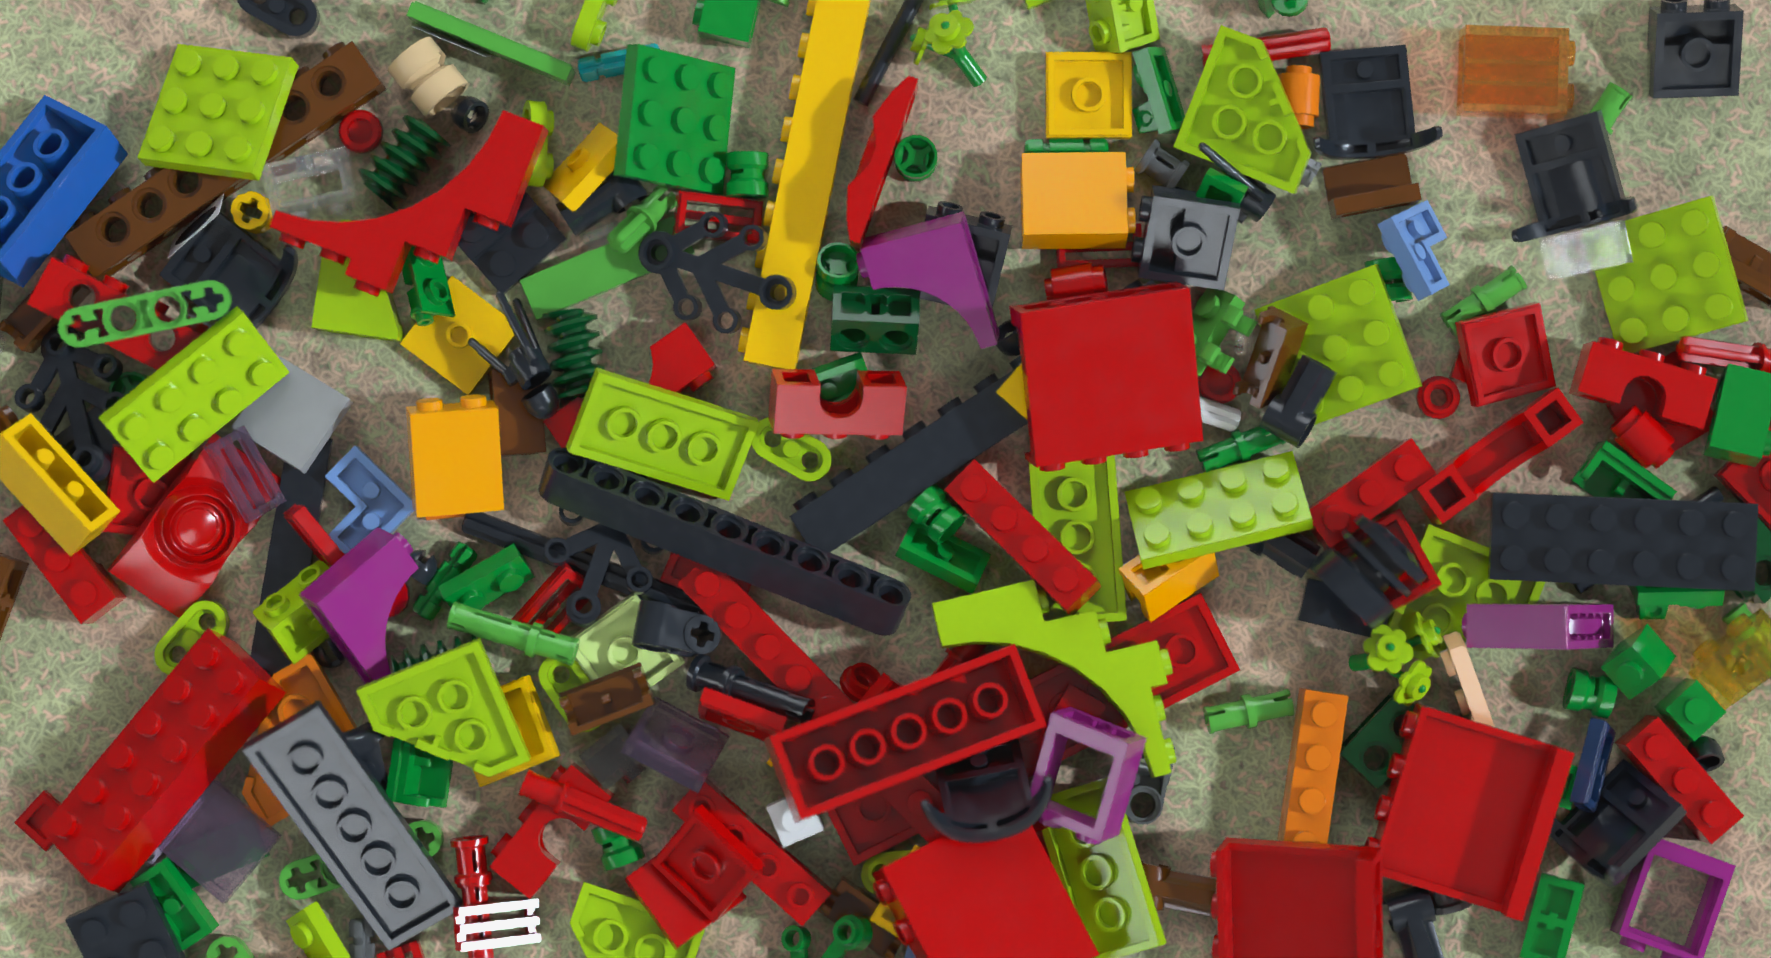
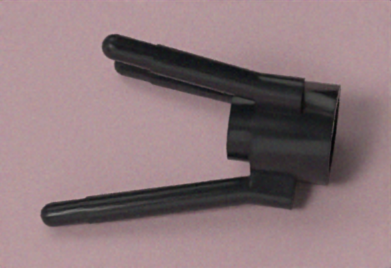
[1175,142,1276,223]
[468,291,552,390]

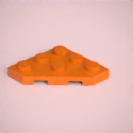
[242,652,357,830]

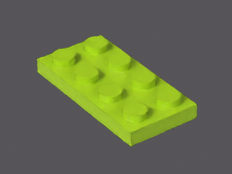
[98,306,290,483]
[566,367,760,501]
[1124,451,1314,570]
[1028,455,1127,622]
[1042,777,1167,958]

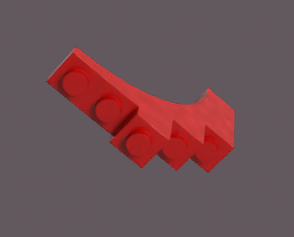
[269,110,549,297]

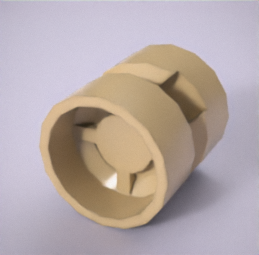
[387,36,469,119]

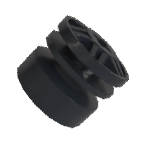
[1309,513,1427,630]

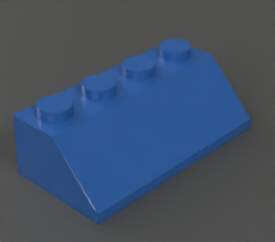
[0,95,128,288]

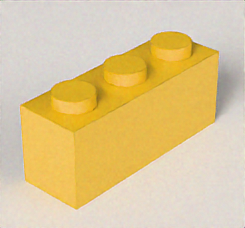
[0,413,120,556]

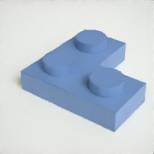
[1377,200,1450,301]
[325,445,414,554]

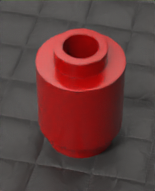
[1044,262,1109,300]
[1609,405,1675,469]

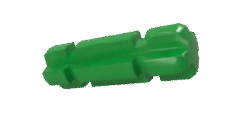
[1024,139,1109,153]
[412,541,477,621]

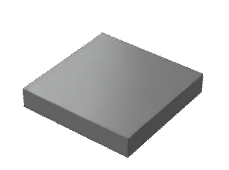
[231,356,353,474]

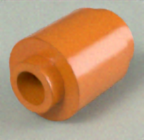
[1278,65,1320,130]

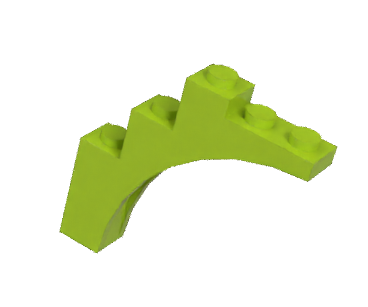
[932,579,1177,778]

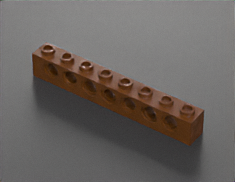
[65,41,387,281]

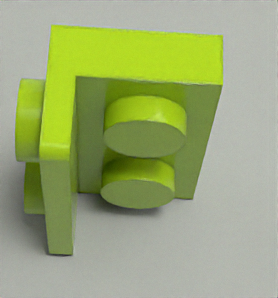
[1085,0,1160,53]
[252,560,330,665]

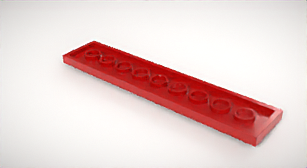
[827,593,1240,866]

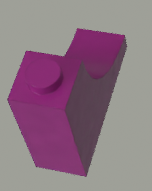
[856,211,999,349]
[298,527,419,684]
[1462,604,1614,649]

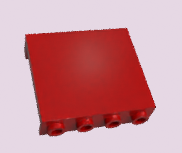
[1009,281,1204,472]
[1364,703,1575,921]
[872,826,1099,958]
[1210,837,1384,958]

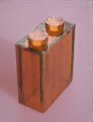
[1456,25,1576,120]

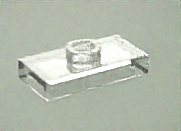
[1539,220,1633,281]

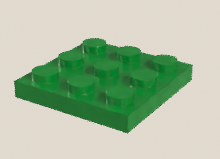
[614,44,736,195]

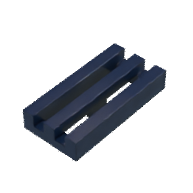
[1570,717,1616,813]

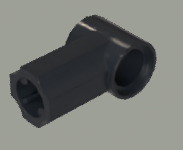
[555,170,648,237]
[1260,355,1337,448]
[1245,533,1321,578]
[1383,886,1444,958]

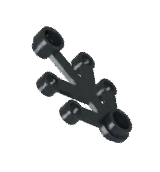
[639,211,797,334]
[14,325,125,483]
[544,468,664,627]

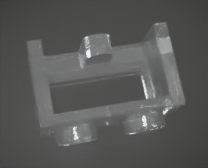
[262,147,362,220]

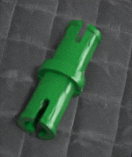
[1196,425,1286,473]

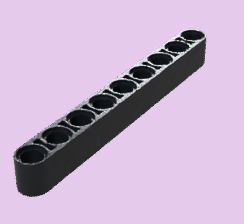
[538,448,911,636]

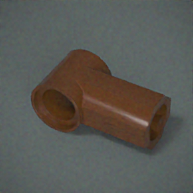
[1141,861,1216,916]

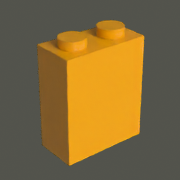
[1020,152,1136,249]
[406,394,504,518]

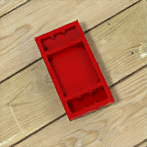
[846,75,918,252]
[108,433,281,618]

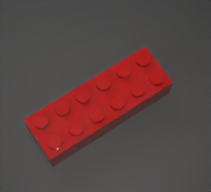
[40,628,287,893]
[764,644,1047,824]

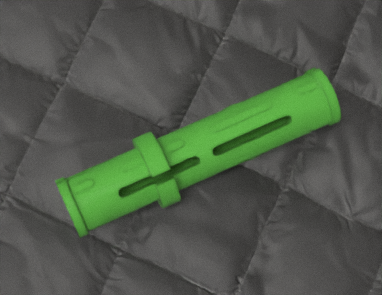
[447,601,580,666]

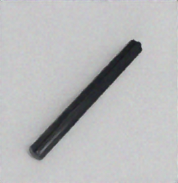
[462,512,704,615]

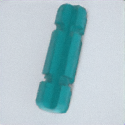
[577,43,660,82]

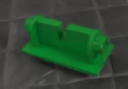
[402,245,456,326]

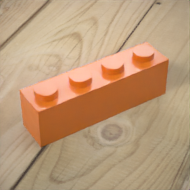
[1277,688,1349,844]

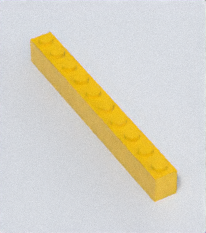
[738,0,871,369]

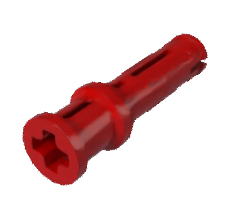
[450,835,494,958]

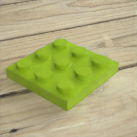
[137,44,298,181]
[1584,195,1749,353]
[1254,264,1422,425]

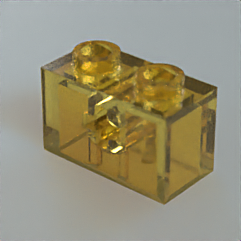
[1688,608,1771,710]

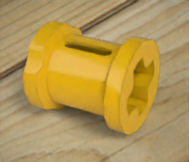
[230,191,276,234]

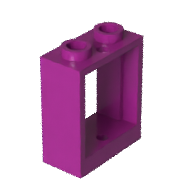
[1030,707,1147,844]
[1610,839,1736,958]

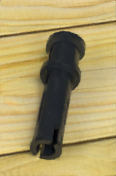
[686,654,815,725]

